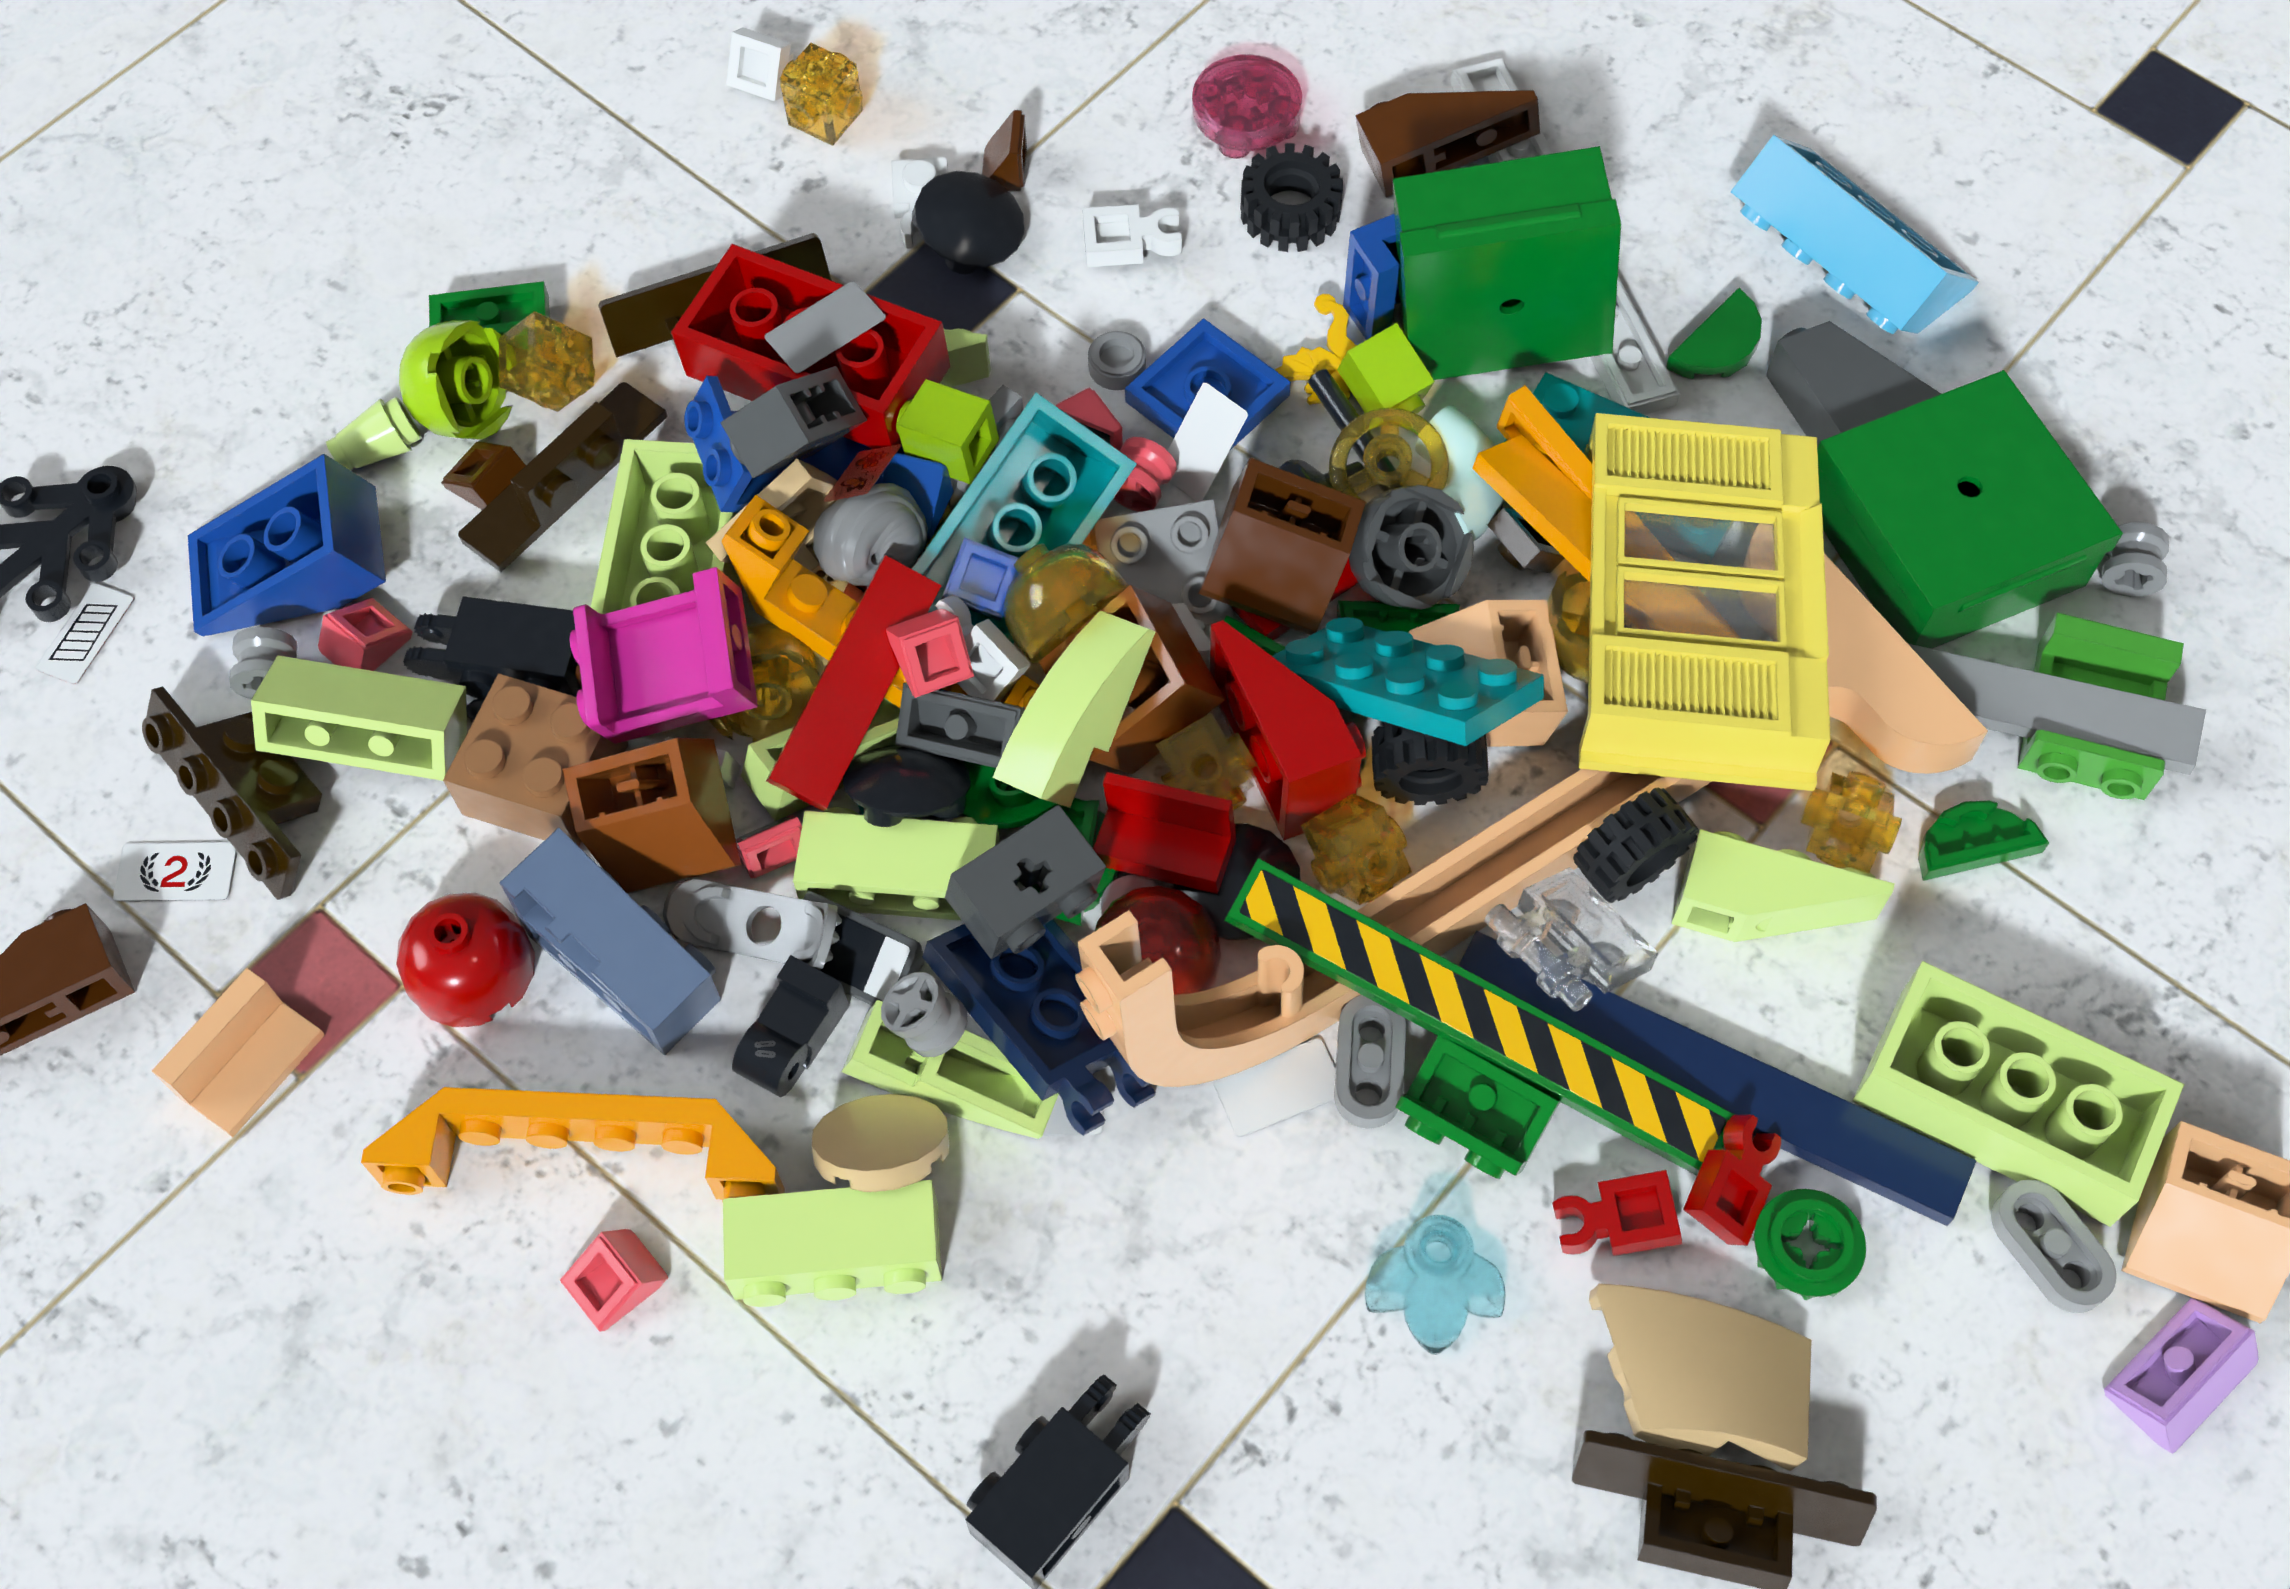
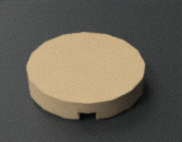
[812,1094,949,1192]

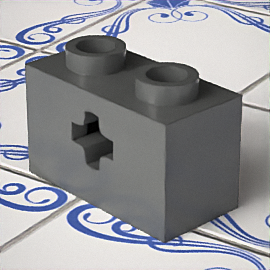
[720,366,867,478]
[945,805,1106,960]

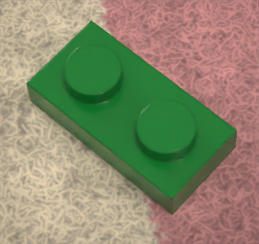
[429,281,551,346]

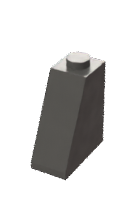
[1766,321,1941,447]

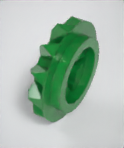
[1751,1189,1866,1300]

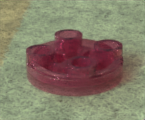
[1192,54,1302,159]

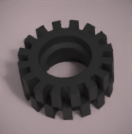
[1240,143,1343,252]

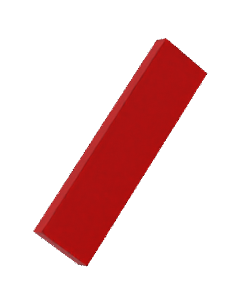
[766,555,941,811]

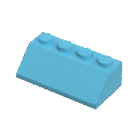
[1731,135,1979,334]

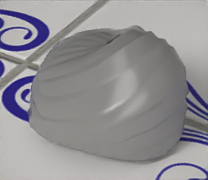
[813,483,928,586]

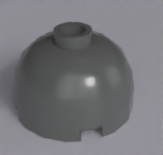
[1349,485,1474,610]

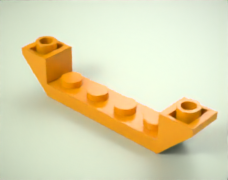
[722,495,1040,709]
[361,1087,785,1202]

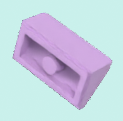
[2104,1297,2259,1454]

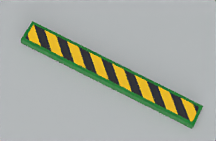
[1224,858,1735,1176]

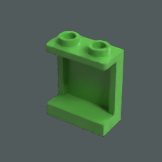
[2018,612,2184,800]

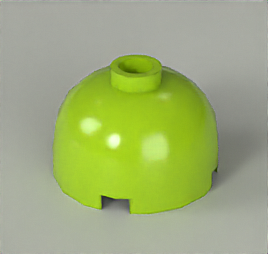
[399,320,516,440]

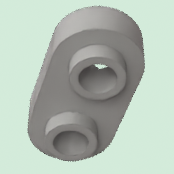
[1334,995,1406,1128]
[1991,1180,2116,1313]

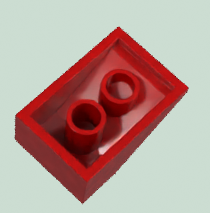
[1210,620,1366,841]

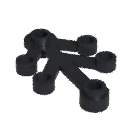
[0,466,137,622]

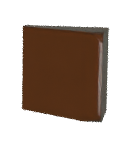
[982,110,1027,191]
[441,441,526,510]

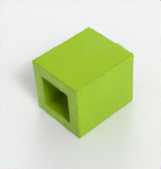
[1337,323,1435,428]
[896,379,999,485]

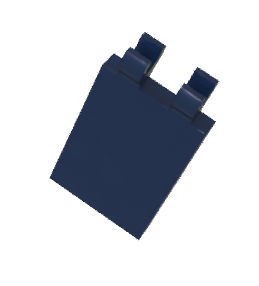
[922,919,1156,1136]

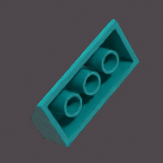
[912,392,1137,644]

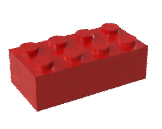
[671,244,951,449]

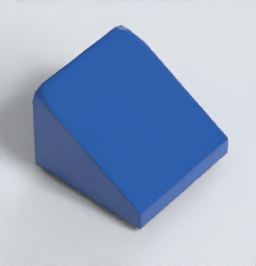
[882,453,954,539]

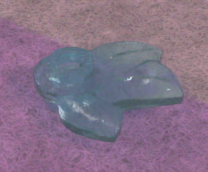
[1364,1215,1505,1355]

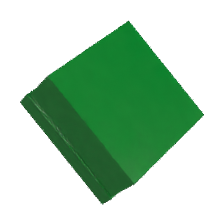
[1393,146,1621,380]
[1817,370,2123,649]

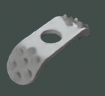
[663,878,842,970]

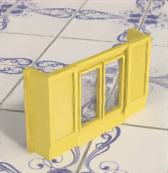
[1578,413,1831,791]

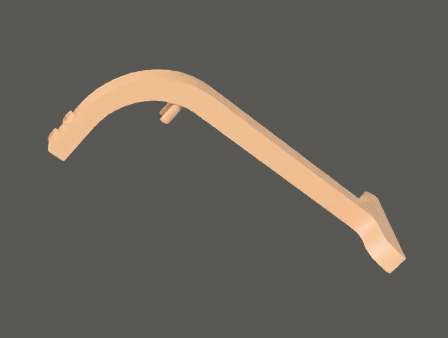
[1075,523,1988,1087]

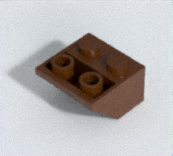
[1198,458,1366,635]

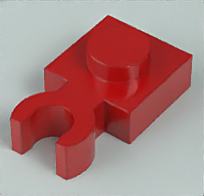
[1683,1115,1781,1246]
[1552,1170,1682,1256]

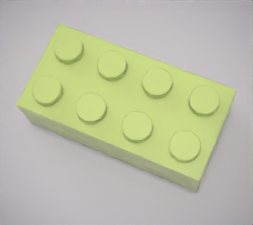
[591,439,739,614]
[1852,961,2184,1227]

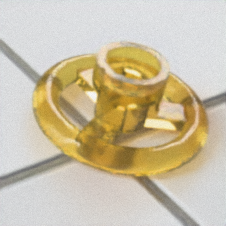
[1329,408,1449,504]

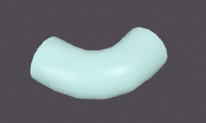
[1415,405,1504,542]

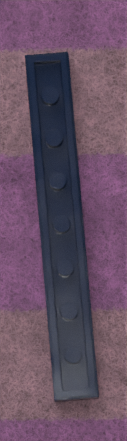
[1458,930,1977,1226]

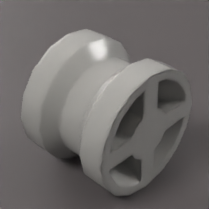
[2102,522,2169,597]
[229,627,298,699]
[881,972,968,1057]

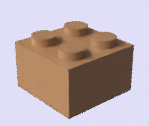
[443,673,629,846]

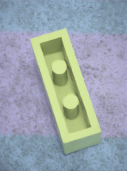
[251,655,467,781]
[793,807,1000,921]
[723,1180,942,1307]

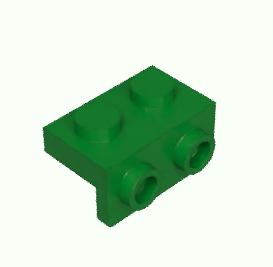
[1395,1035,1561,1179]

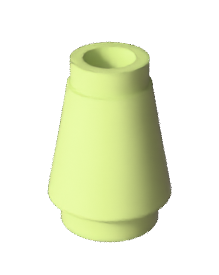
[326,397,422,470]

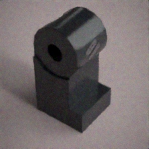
[732,955,849,1097]

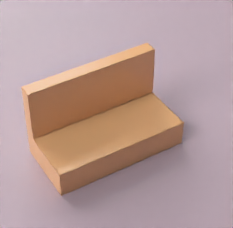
[152,968,325,1138]

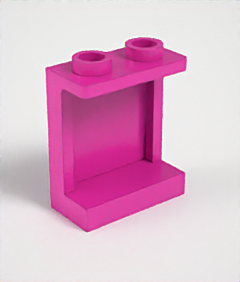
[570,567,758,744]

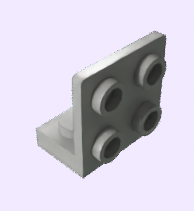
[1089,499,1233,625]

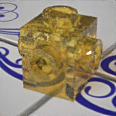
[779,42,863,146]
[499,311,595,412]
[1156,713,1257,811]
[1800,771,1902,874]
[1301,793,1412,905]

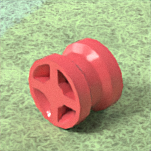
[1113,437,1177,512]

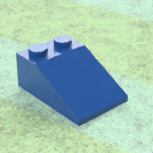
[188,454,386,637]

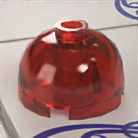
[1094,885,1222,995]

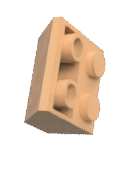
[1408,600,1568,747]
[2121,1121,2290,1323]

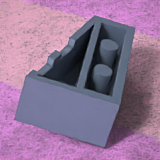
[499,828,721,1056]

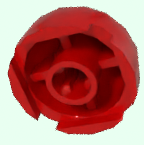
[396,893,535,1027]

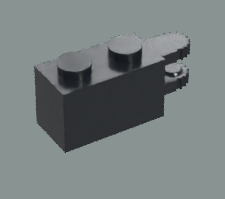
[403,596,581,700]
[965,1374,1151,1589]

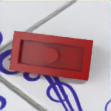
[1093,772,1236,894]

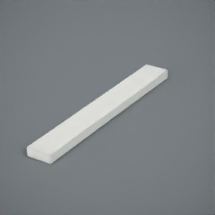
[1450,57,1680,415]

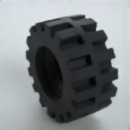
[1371,722,1489,805]
[1573,788,1699,903]

